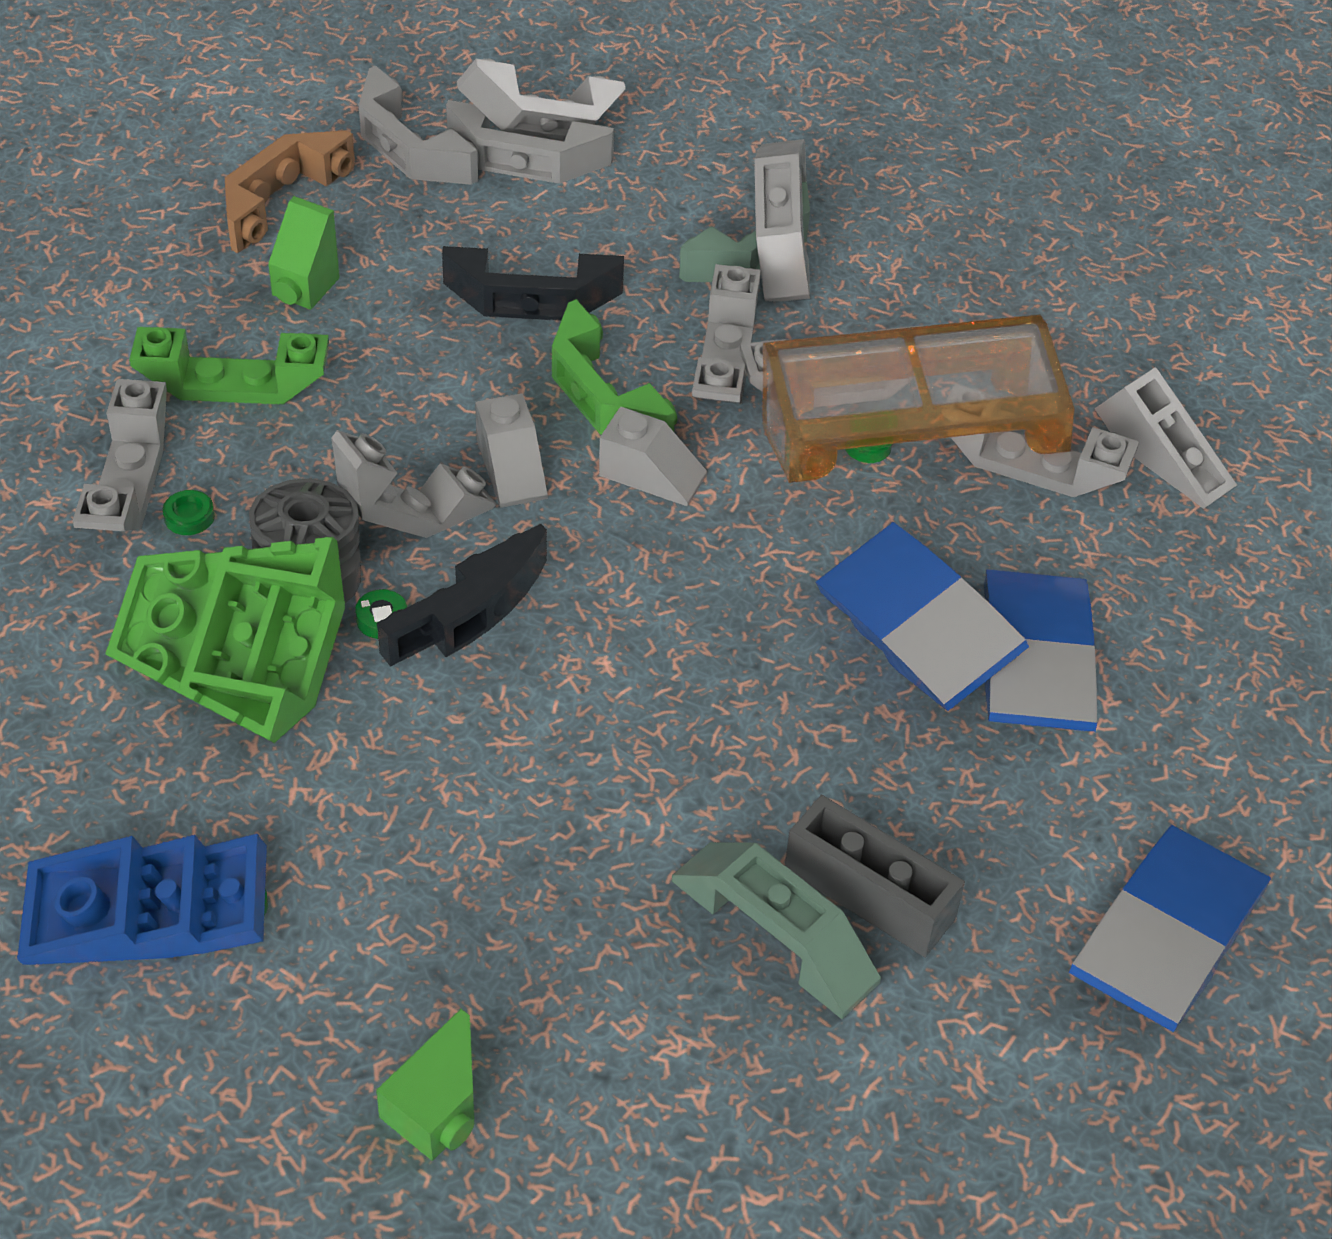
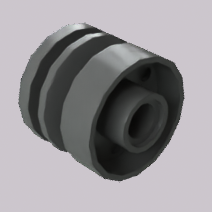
[249,478,361,603]

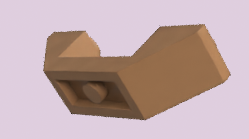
[225,130,355,253]

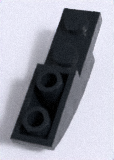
[377,524,547,667]

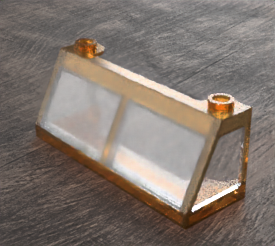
[762,314,1075,483]

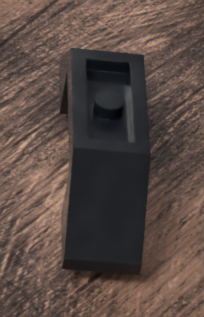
[442,246,624,321]

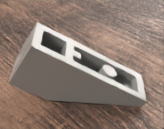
[1095,367,1237,509]

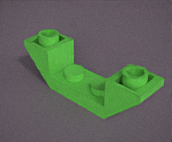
[552,299,677,435]
[129,327,329,404]

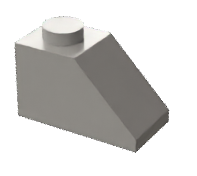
[475,393,548,508]
[599,406,707,507]

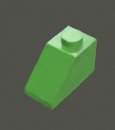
[268,196,340,310]
[376,1009,474,1161]

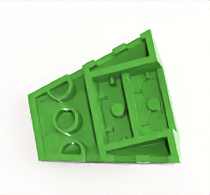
[105,537,345,743]

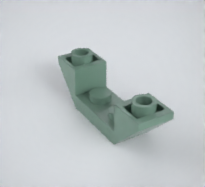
[679,178,810,282]
[672,842,881,1019]

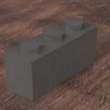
[785,794,965,958]

